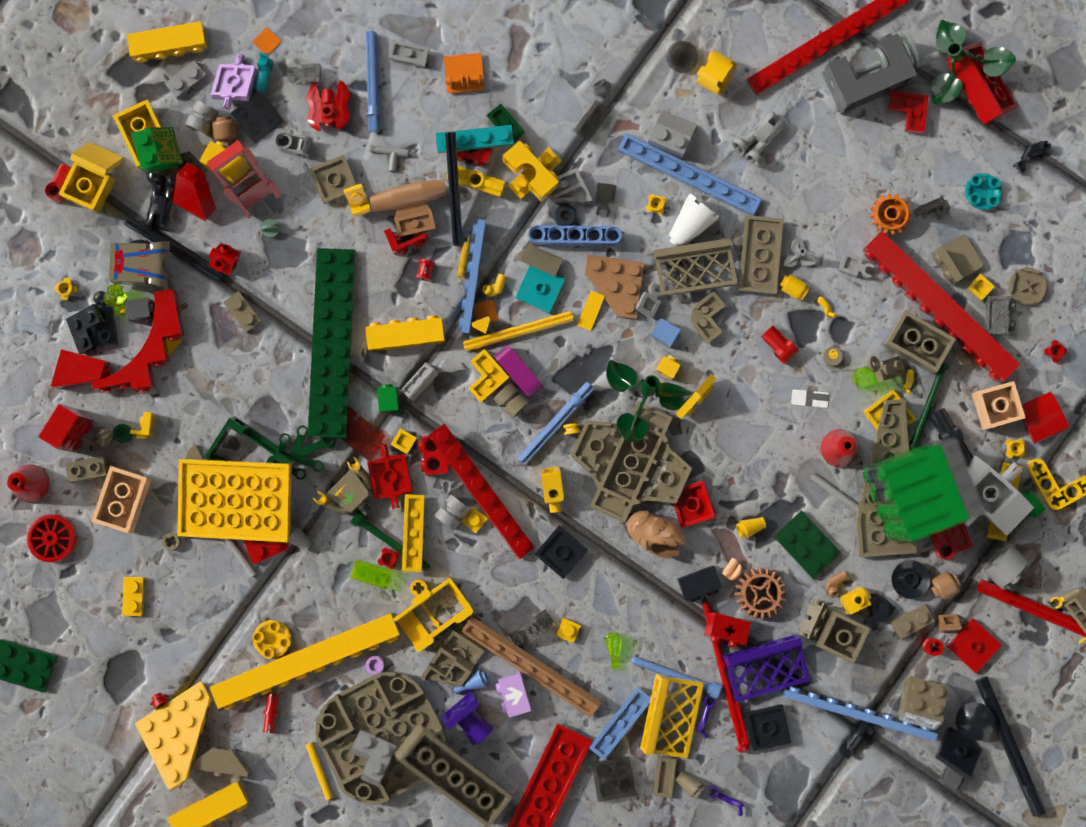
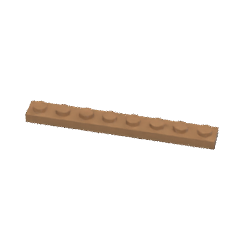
[461,616,601,717]

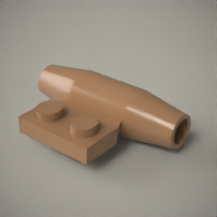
[370,179,447,237]

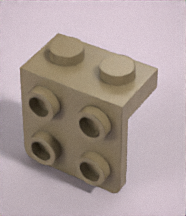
[932,235,983,285]

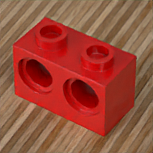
[418,436,449,476]

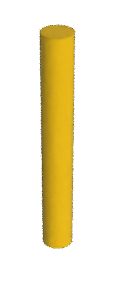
[306,742,333,800]

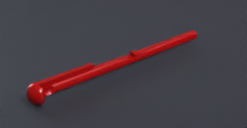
[702,602,750,753]

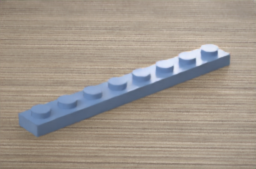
[782,687,938,741]

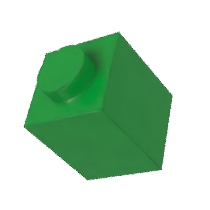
[377,384,400,413]

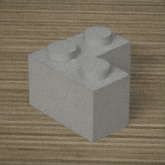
[351,730,396,787]

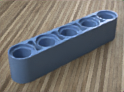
[528,225,622,247]

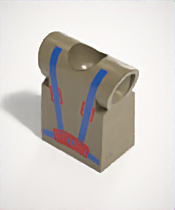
[109,241,170,290]

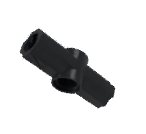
[929,408,973,463]

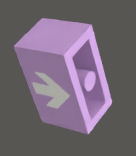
[495,672,531,717]

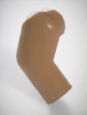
[826,570,848,598]

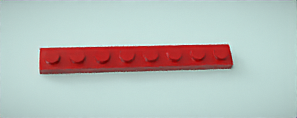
[428,423,535,560]

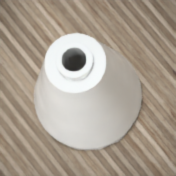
[669,193,720,246]

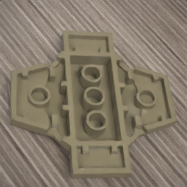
[570,401,692,523]

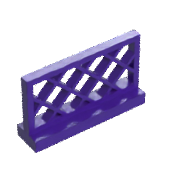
[723,634,810,702]

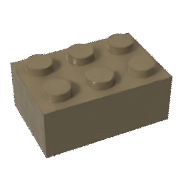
[882,310,956,374]

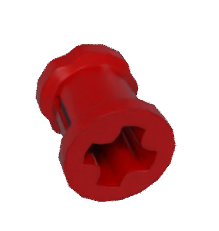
[415,259,436,282]
[922,638,944,656]

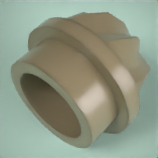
[94,429,114,449]

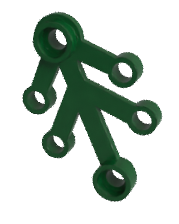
[266,425,337,480]

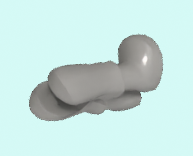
[731,110,786,166]

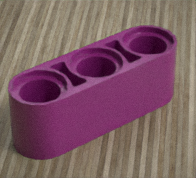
[494,345,543,399]

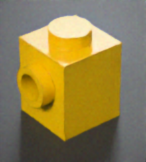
[839,587,871,615]

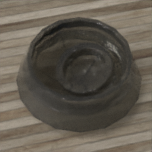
[666,41,699,73]

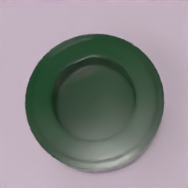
[112,424,133,443]

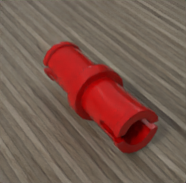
[262,693,280,733]

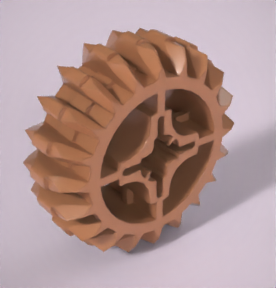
[734,567,787,619]

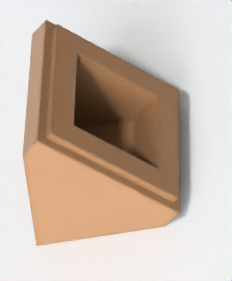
[938,614,962,632]

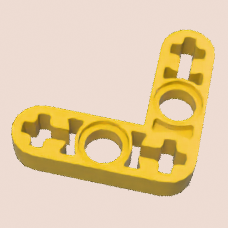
[1026,459,1086,510]

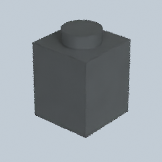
[124,297,155,322]

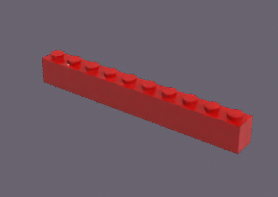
[863,231,1021,383]

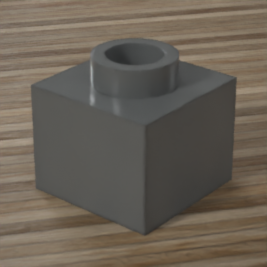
[938,766,965,791]

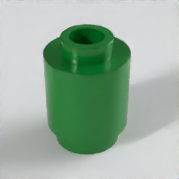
[1021,489,1046,518]

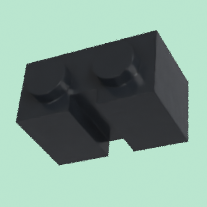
[677,565,722,603]

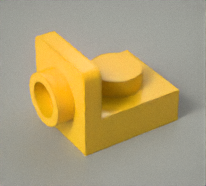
[344,183,371,217]
[130,412,156,440]

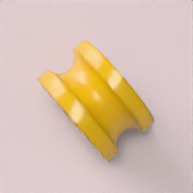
[563,423,581,435]
[410,579,428,597]

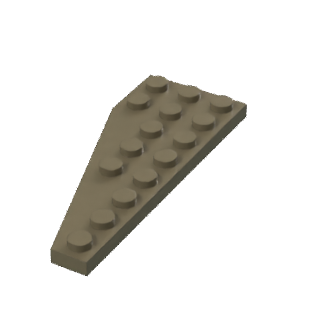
[855,399,917,557]

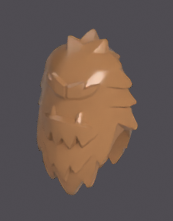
[625,510,686,559]

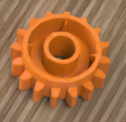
[869,193,912,236]

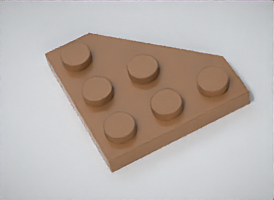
[585,255,644,319]

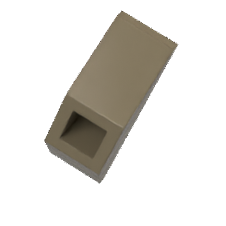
[190,746,251,779]

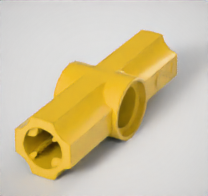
[446,166,505,198]

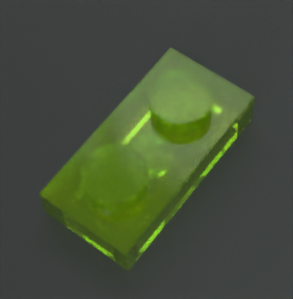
[350,559,393,590]

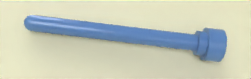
[631,657,722,699]

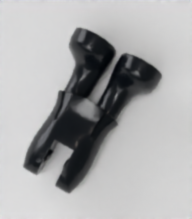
[146,173,176,230]

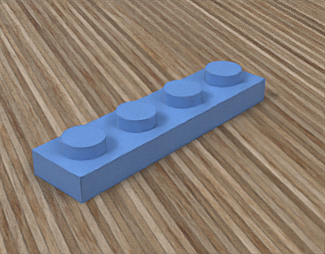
[589,687,651,760]

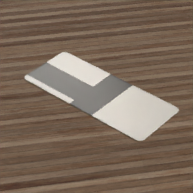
[791,389,829,408]

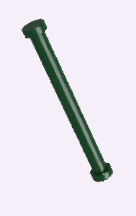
[909,363,950,449]

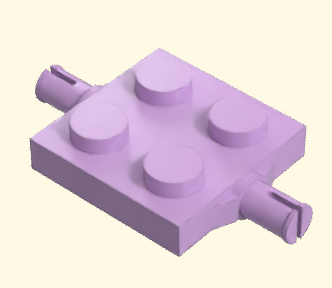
[211,53,257,111]

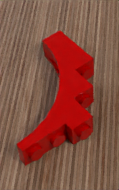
[92,289,185,394]

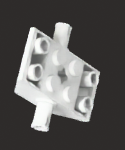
[965,456,1034,536]

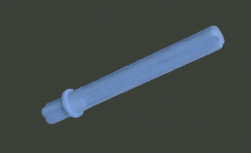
[366,31,381,133]
[518,382,594,465]

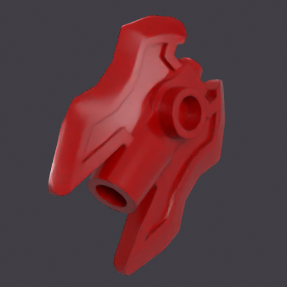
[306,80,350,131]

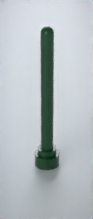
[350,510,431,571]

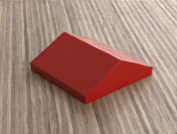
[673,480,717,528]

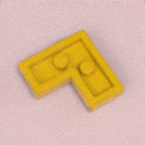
[468,349,509,403]
[676,374,717,419]

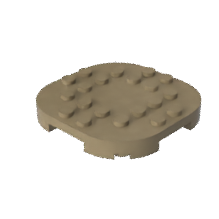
[315,671,447,805]

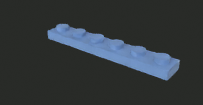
[459,219,486,335]

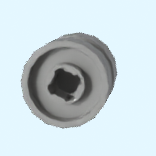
[184,101,219,136]
[434,494,470,531]

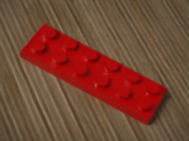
[507,723,592,827]

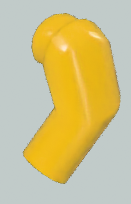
[482,274,507,297]

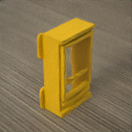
[393,577,473,652]

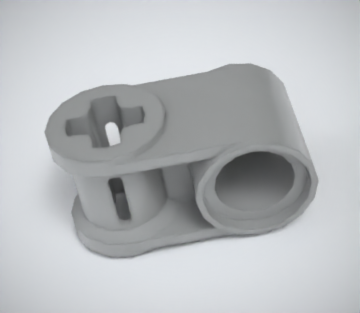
[275,132,313,158]

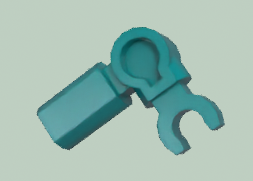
[253,52,274,94]

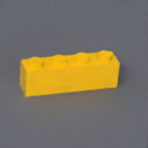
[126,21,208,63]
[365,315,445,352]
[167,779,251,827]

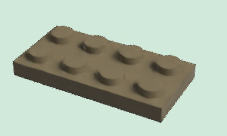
[738,215,784,295]

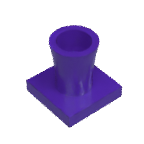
[442,690,493,746]

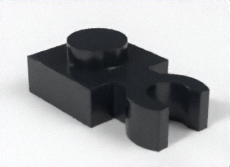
[863,596,896,631]

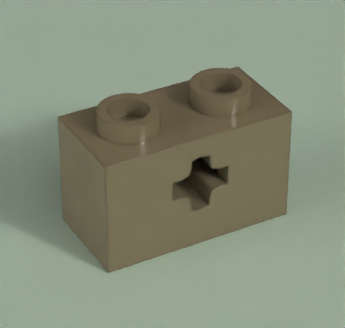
[65,456,110,483]

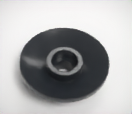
[891,560,930,599]

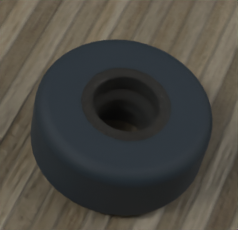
[554,204,577,226]

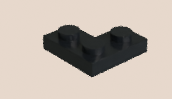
[66,304,104,354]

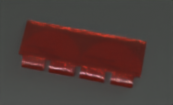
[341,406,386,461]

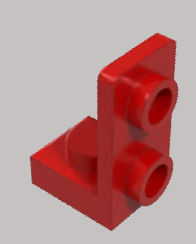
[384,228,429,255]

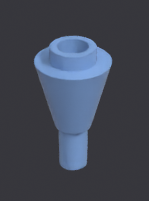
[453,669,489,695]

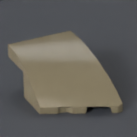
[420,627,486,686]

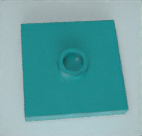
[515,266,565,314]

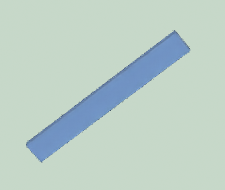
[618,133,762,216]

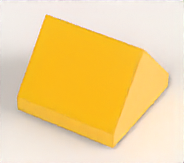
[472,316,490,334]

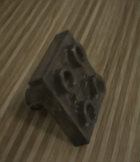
[591,756,636,802]

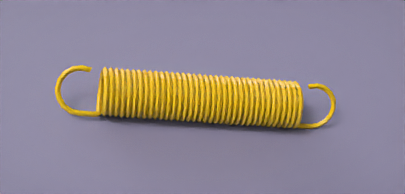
[457,236,471,284]

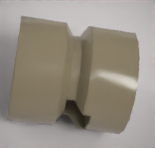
[493,382,529,419]

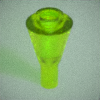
[604,632,623,669]

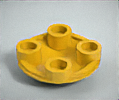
[252,620,291,659]

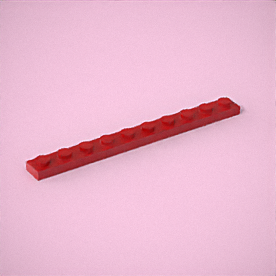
[746,0,912,96]

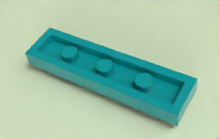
[436,125,514,153]

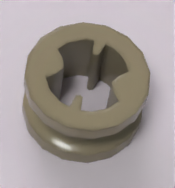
[162,533,182,550]

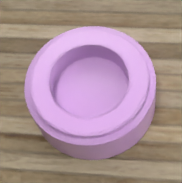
[365,655,385,675]

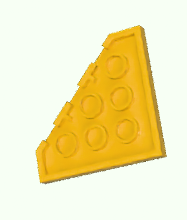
[135,681,212,791]

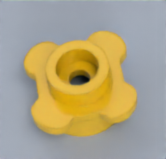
[646,194,667,215]
[55,278,78,300]
[1005,439,1025,458]

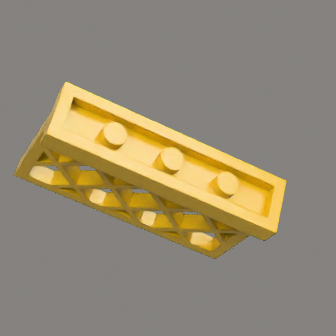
[640,673,704,759]

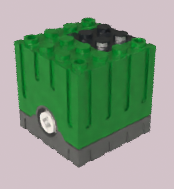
[863,438,985,542]

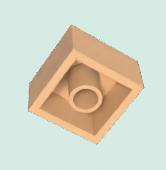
[972,381,1025,430]

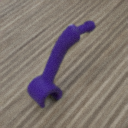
[697,695,716,738]
[708,785,744,816]

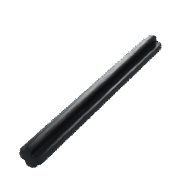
[445,132,463,246]
[124,217,225,282]

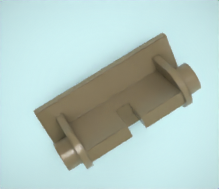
[798,599,829,641]

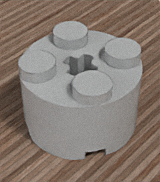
[983,544,1031,589]

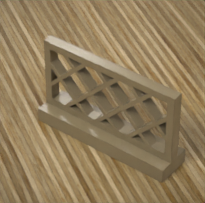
[654,238,738,297]

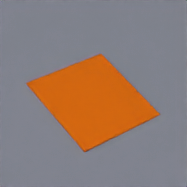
[252,27,281,55]
[474,299,498,322]

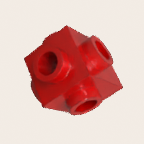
[209,243,241,276]

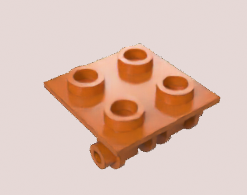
[444,53,485,94]

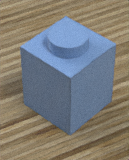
[650,318,681,348]

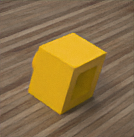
[655,355,680,380]

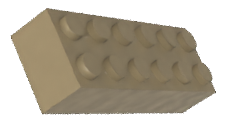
[394,723,513,827]

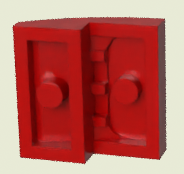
[1022,391,1069,444]

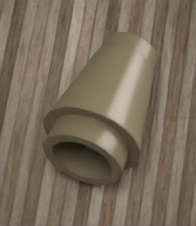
[676,771,705,800]

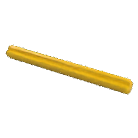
[463,311,574,351]

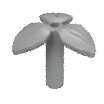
[783,237,817,268]

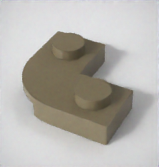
[691,291,726,344]

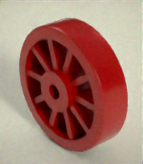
[27,514,78,562]

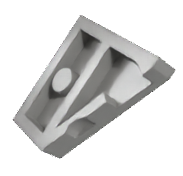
[548,168,593,203]

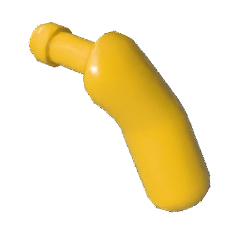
[817,296,837,318]
[903,369,914,395]

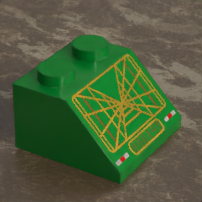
[131,127,183,175]

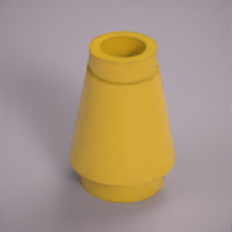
[736,517,766,539]

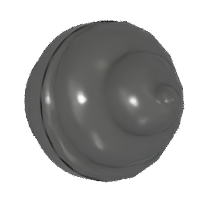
[592,79,611,99]

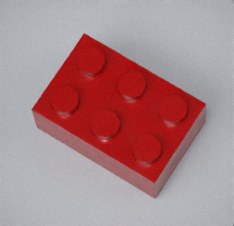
[38,404,94,452]

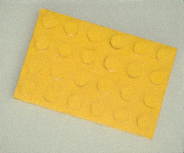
[178,459,291,542]

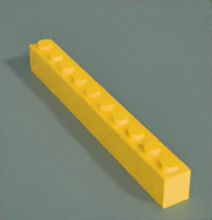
[210,613,401,710]

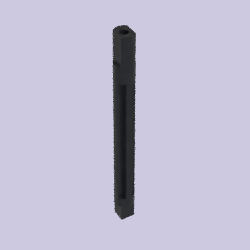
[975,676,1046,817]

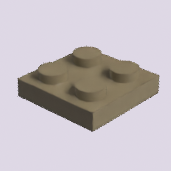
[309,155,357,204]

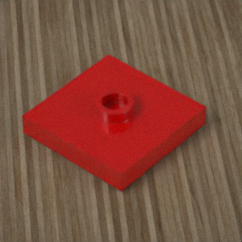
[946,618,1002,673]

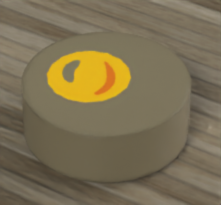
[823,347,843,366]

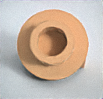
[721,558,742,580]

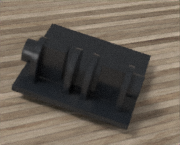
[231,90,284,143]

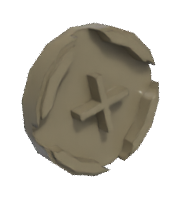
[1008,268,1047,306]

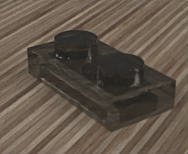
[574,100,611,142]

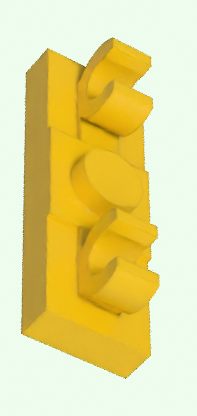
[508,147,562,200]

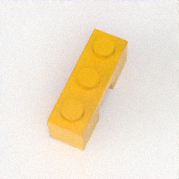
[502,141,559,202]

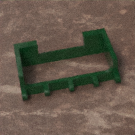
[205,416,297,469]

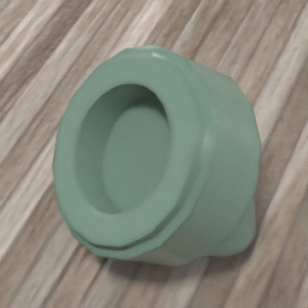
[260,219,280,238]

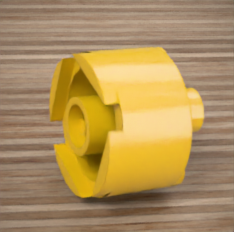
[697,50,738,96]

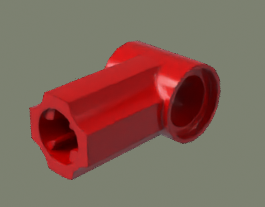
[45,164,71,203]
[761,325,799,364]
[929,529,956,560]

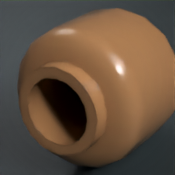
[212,116,238,144]
[931,571,961,600]

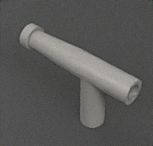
[370,145,408,172]

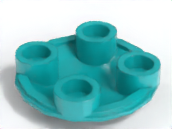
[965,173,1002,210]

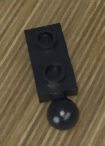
[93,291,119,347]

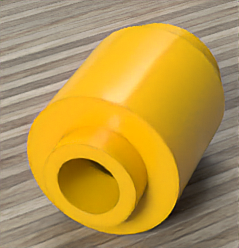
[780,274,810,300]

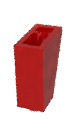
[173,162,216,221]
[51,349,111,389]

